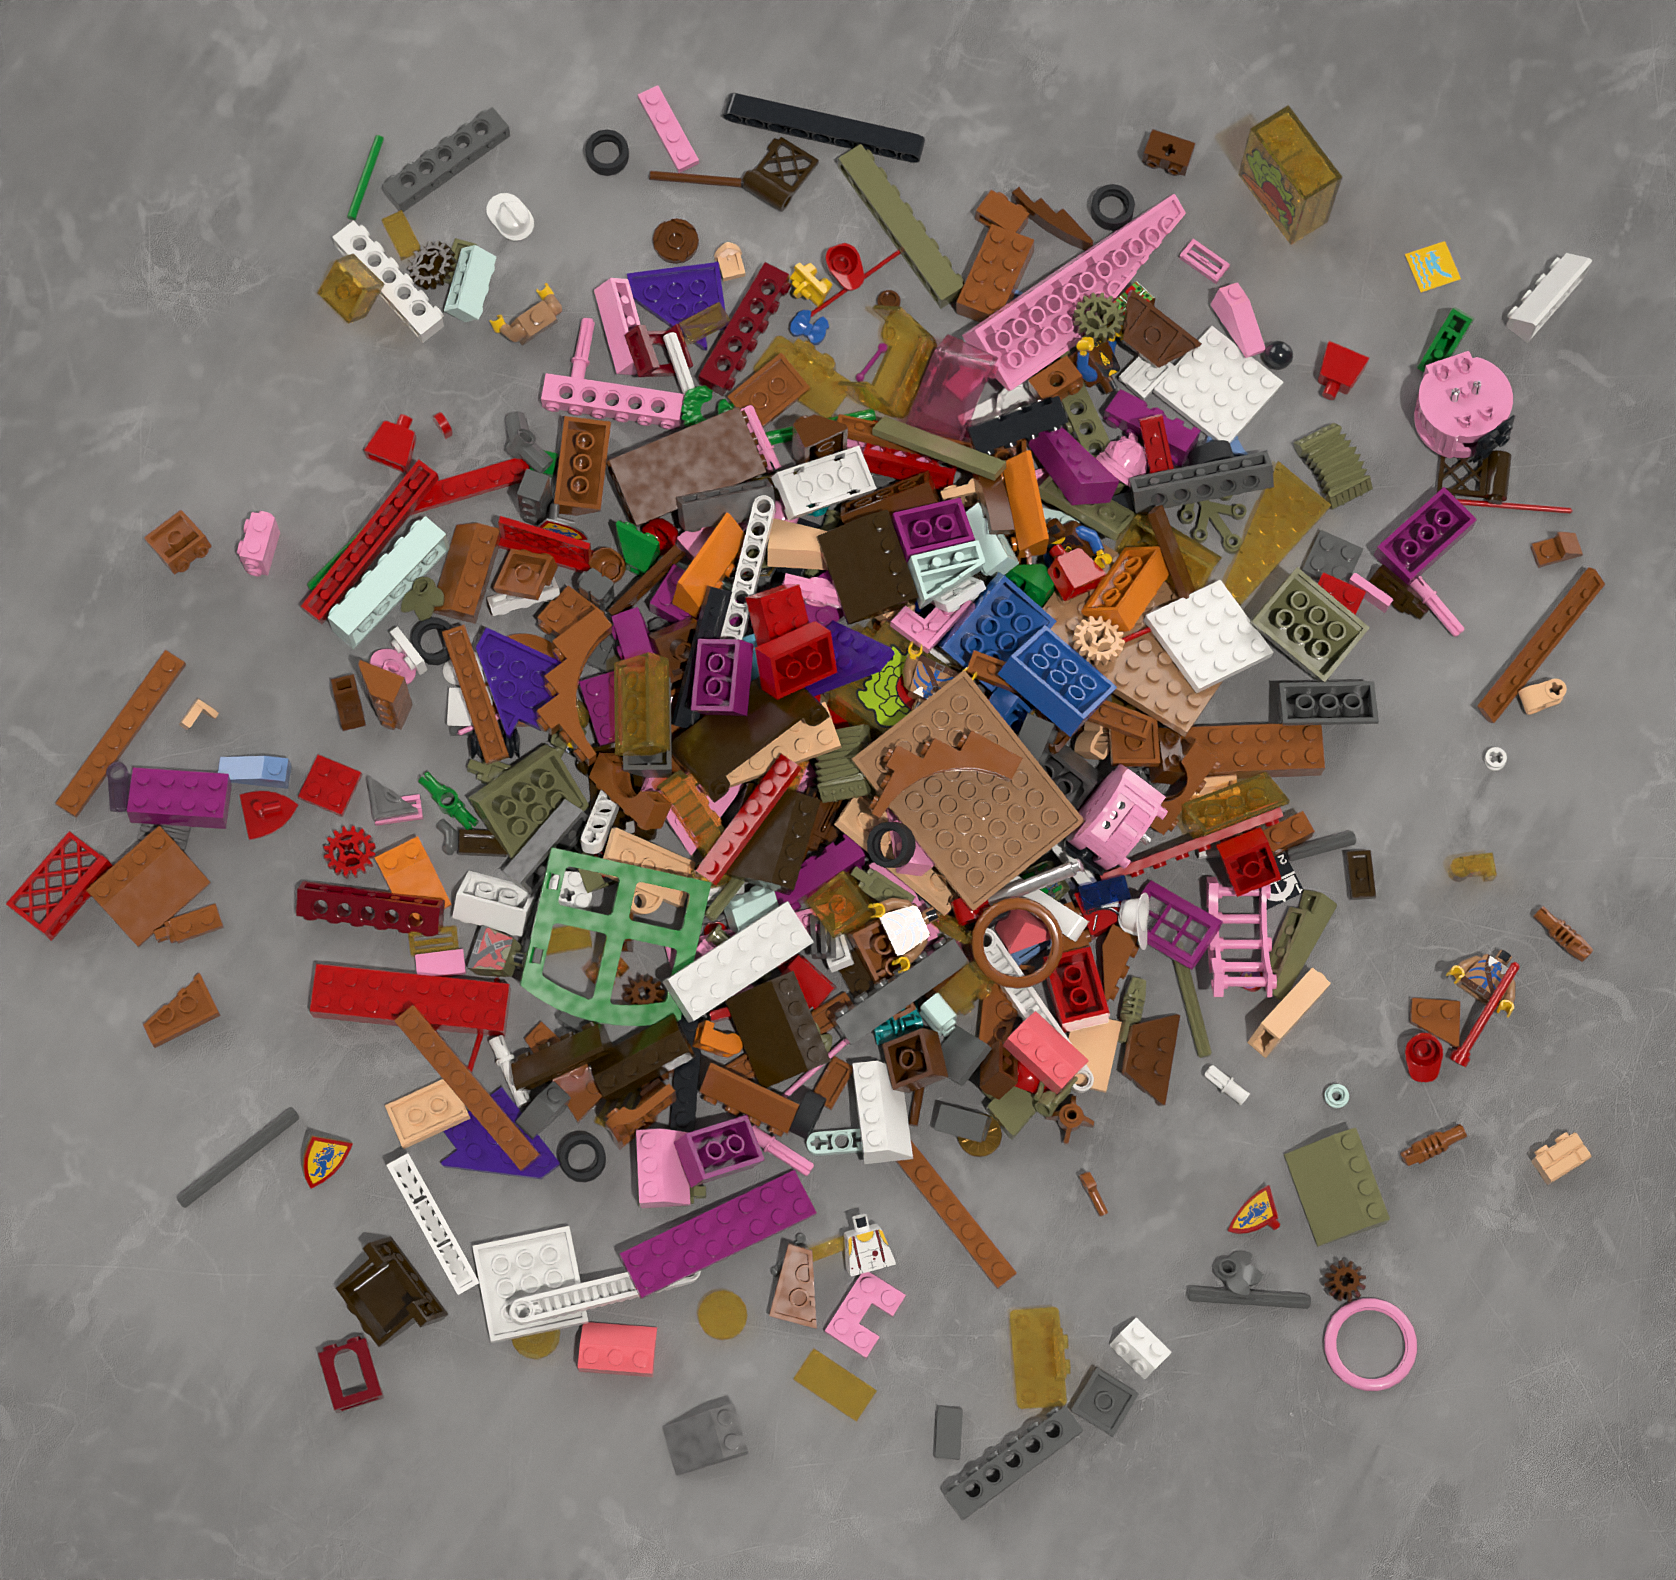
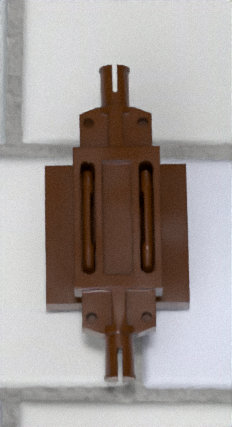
[803,785,847,862]

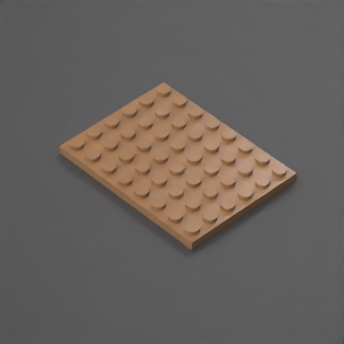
[1042,543,1224,737]
[851,670,1085,912]

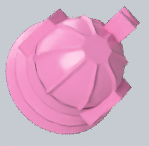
[1096,432,1148,487]

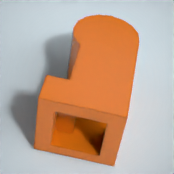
[692,1020,743,1057]

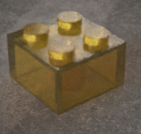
[318,253,385,324]

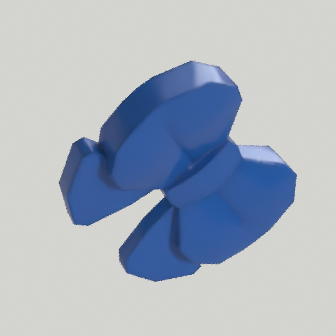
[790,310,829,345]

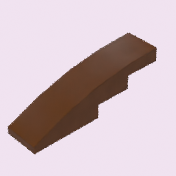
[1011,187,1093,251]
[973,473,1015,535]

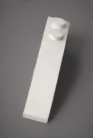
[386,1153,479,1295]

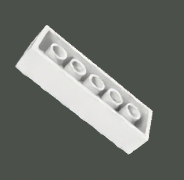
[663,901,814,1023]

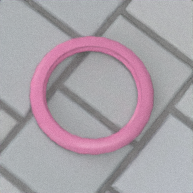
[1324,1298,1417,1391]

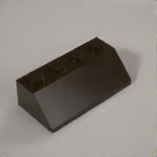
[590,1014,696,1103]
[511,1021,615,1091]

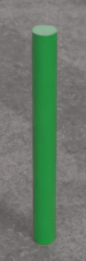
[347,135,384,220]

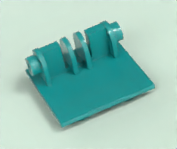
[874,1000,923,1045]

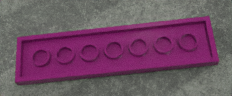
[619,1170,817,1299]

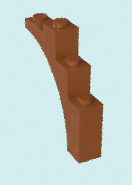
[536,607,612,766]
[869,730,1023,820]

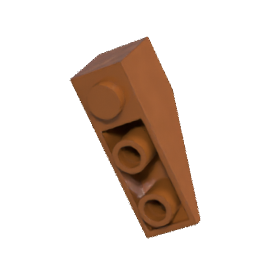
[1101,925,1140,1003]

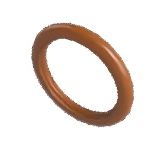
[971,897,1064,989]

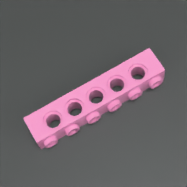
[541,373,684,429]

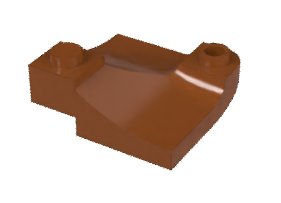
[605,1078,676,1150]

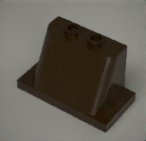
[335,1236,449,1347]

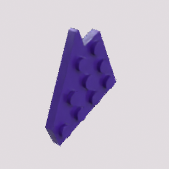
[627,262,728,351]
[805,620,895,696]
[476,627,562,738]
[441,1087,561,1180]

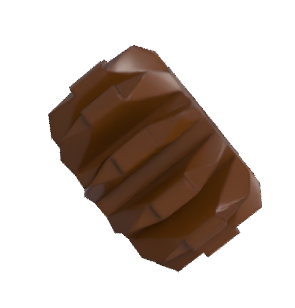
[624,975,665,1005]
[1324,1260,1366,1302]

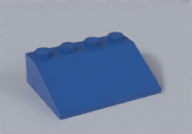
[937,572,1057,693]
[998,625,1117,737]

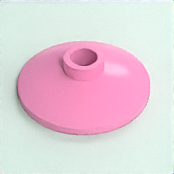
[370,649,416,685]

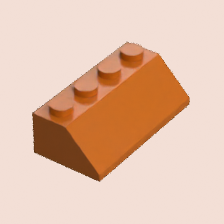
[1001,450,1049,559]
[672,513,745,618]
[1081,546,1170,632]

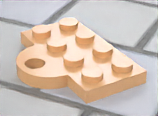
[599,828,696,915]

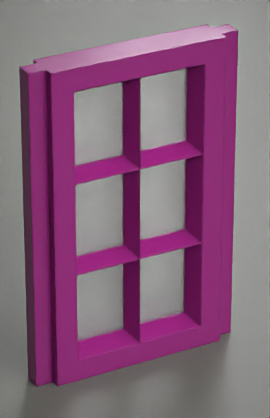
[1120,880,1223,970]

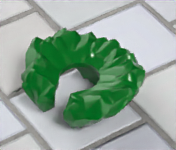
[681,386,734,427]

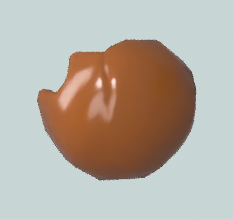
[589,548,626,584]

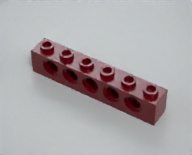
[698,262,791,396]
[296,881,445,937]

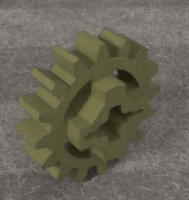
[1073,292,1124,343]

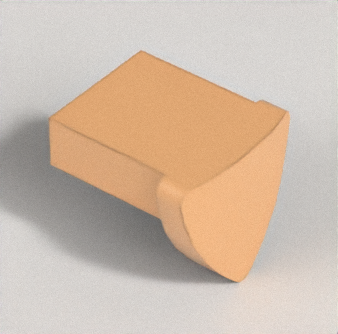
[714,242,745,282]
[179,698,219,730]

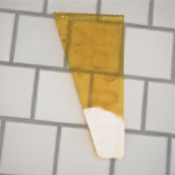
[1225,461,1331,606]

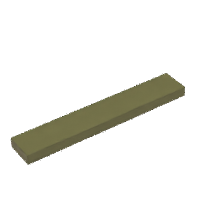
[872,416,1006,481]

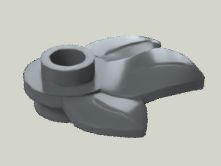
[1215,1251,1264,1297]

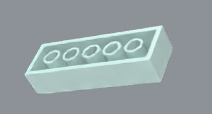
[328,516,449,649]

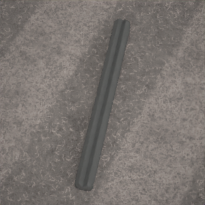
[177,1108,299,1208]

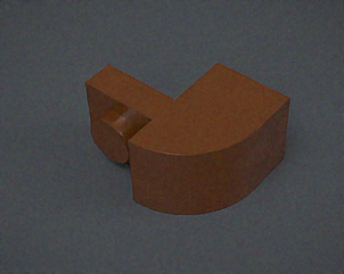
[331,674,366,731]

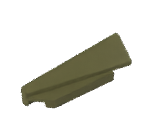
[1269,889,1337,1001]

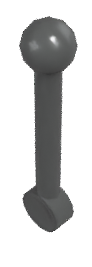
[771,1233,806,1276]

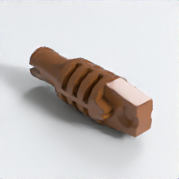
[1533,906,1593,962]
[1400,1124,1467,1166]

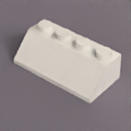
[1506,253,1592,343]
[853,1061,913,1164]

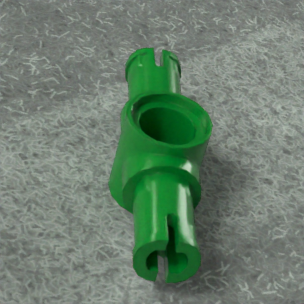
[418,771,479,830]

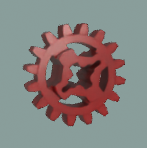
[324,826,376,879]

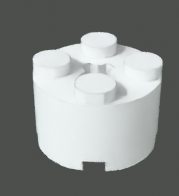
[548,871,593,911]

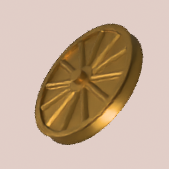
[958,1114,1002,1157]

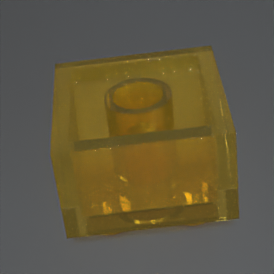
[806,871,876,938]

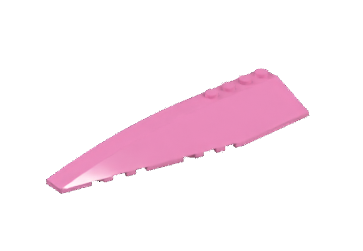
[962,193,1186,391]

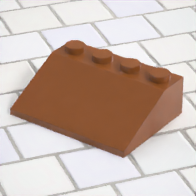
[87,826,211,948]

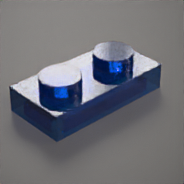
[1077,875,1131,911]

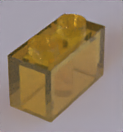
[937,961,996,1016]

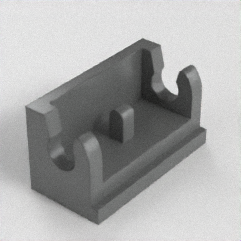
[934,1104,992,1143]

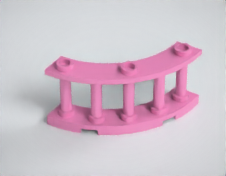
[1206,877,1277,997]

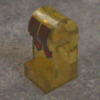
[1448,852,1497,882]

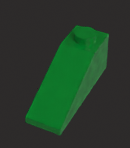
[1417,307,1475,372]

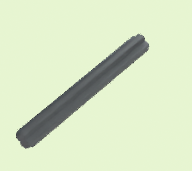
[1188,1287,1311,1309]

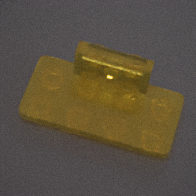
[754,336,853,418]
[1010,1307,1071,1409]

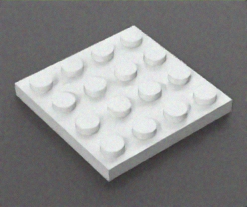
[1153,326,1284,443]
[1144,580,1274,693]
[472,1226,589,1343]

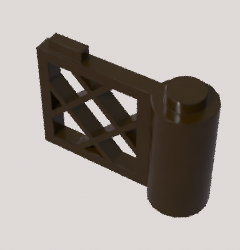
[742,137,819,212]
[1437,450,1512,505]

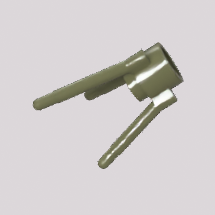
[1033,1076,1078,1117]

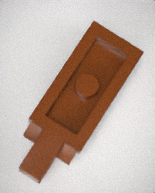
[154,904,224,944]

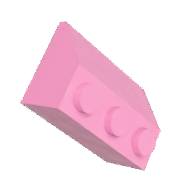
[636,1129,691,1208]

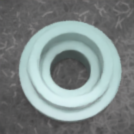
[1324,1084,1349,1108]

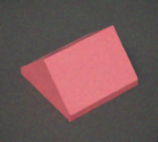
[995,910,1051,954]

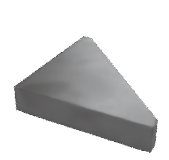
[367,777,418,822]

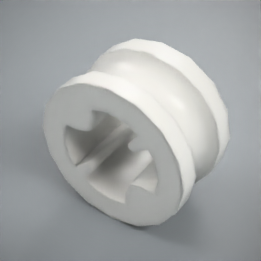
[1484,747,1507,771]

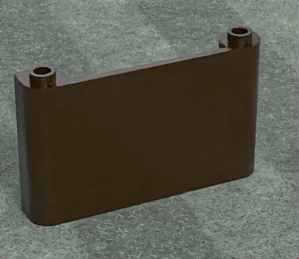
[671,676,830,803]

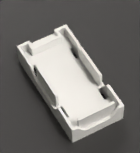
[771,446,876,521]

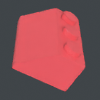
[1003,1011,1089,1094]
[578,1322,657,1377]

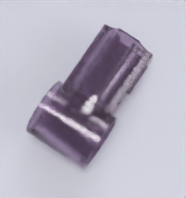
[106,762,131,812]

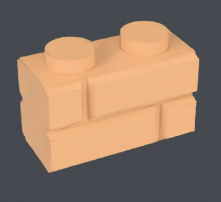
[1532,1132,1592,1185]

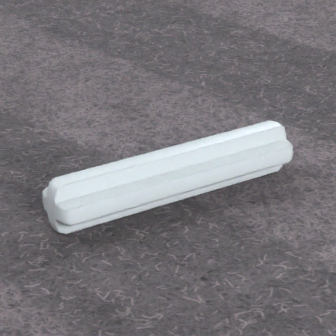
[663,332,695,396]

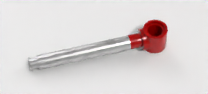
[951,859,1084,926]

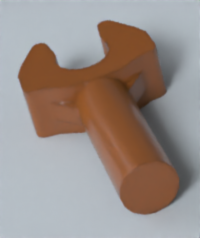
[1079,1172,1108,1217]

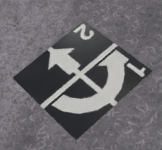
[1257,853,1304,910]

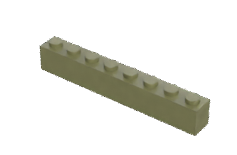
[838,144,965,309]

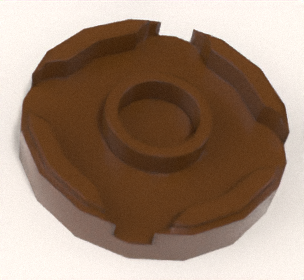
[653,218,699,264]

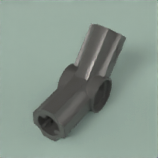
[506,411,553,474]

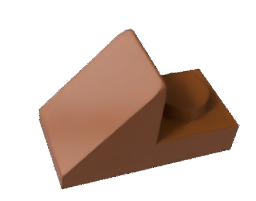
[1531,532,1583,568]

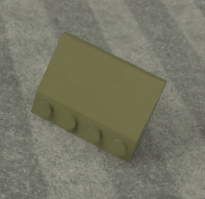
[1249,567,1370,682]
[468,744,590,860]
[1284,1127,1390,1247]

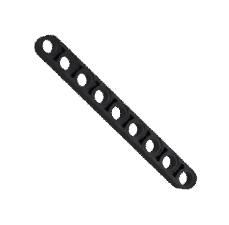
[723,93,925,163]

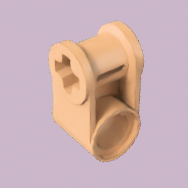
[1518,679,1567,715]

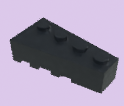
[966,395,1068,455]

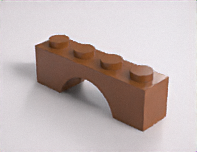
[1150,738,1220,835]
[589,753,672,830]

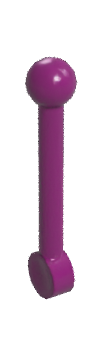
[855,343,887,382]

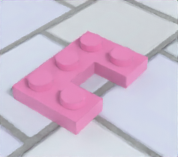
[890,600,972,654]
[825,1272,906,1358]

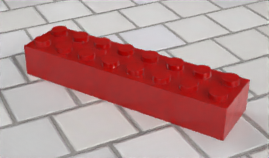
[310,964,511,1037]

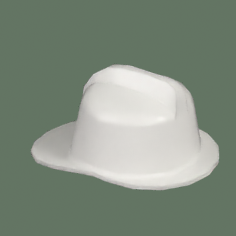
[486,193,534,241]
[1118,893,1149,950]

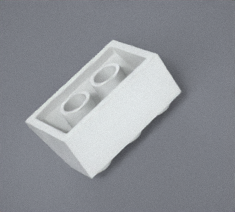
[452,871,538,937]

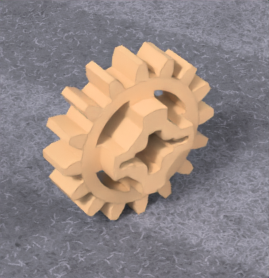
[1072,616,1125,666]

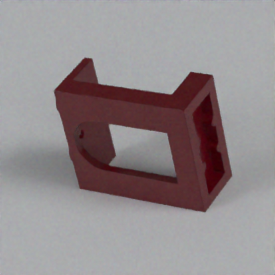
[624,324,693,377]
[318,1336,385,1413]

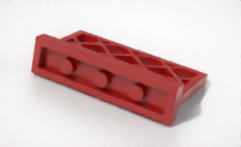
[863,420,957,490]
[498,516,595,573]
[6,831,113,941]

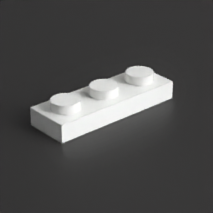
[487,577,560,616]

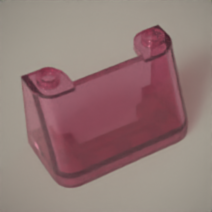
[906,334,999,441]

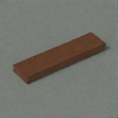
[1147,505,1196,599]
[608,544,686,616]

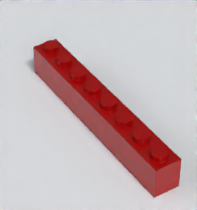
[301,459,439,625]

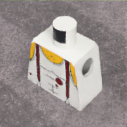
[844,1214,896,1276]

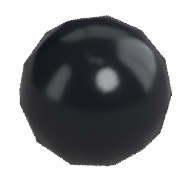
[1264,341,1293,370]

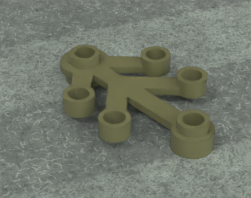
[1180,495,1247,554]

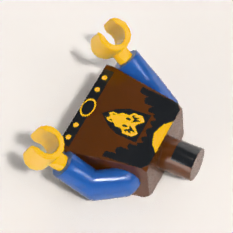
[1068,325,1123,395]
[1044,518,1112,569]

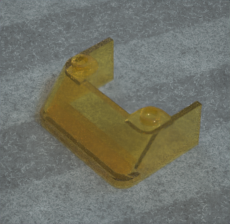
[838,305,937,419]

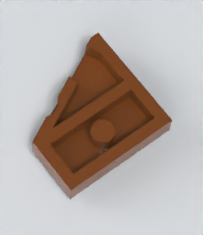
[1410,998,1460,1049]

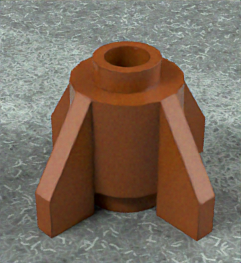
[1045,1095,1094,1145]

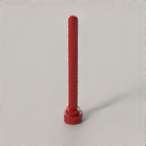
[1449,962,1520,1068]

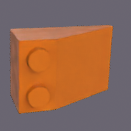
[375,836,452,920]

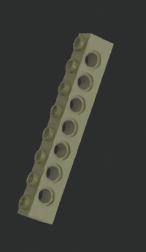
[1040,350,1128,496]

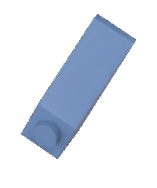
[218,756,292,789]

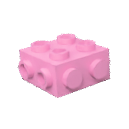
[237,511,280,577]

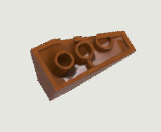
[847,918,916,1020]

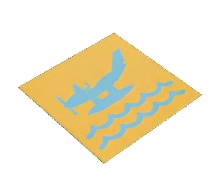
[1405,241,1461,292]

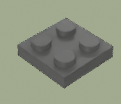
[1302,530,1364,583]
[1071,1368,1139,1437]

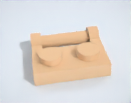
[939,478,980,510]

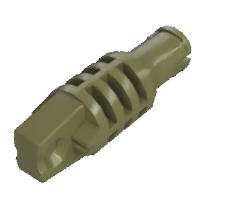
[1118,977,1146,1045]

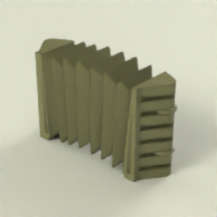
[1293,423,1373,510]
[815,724,871,803]

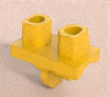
[789,263,833,307]

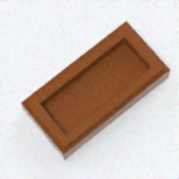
[814,1056,853,1110]

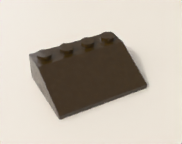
[816,510,919,625]
[724,783,821,896]
[725,971,831,1088]

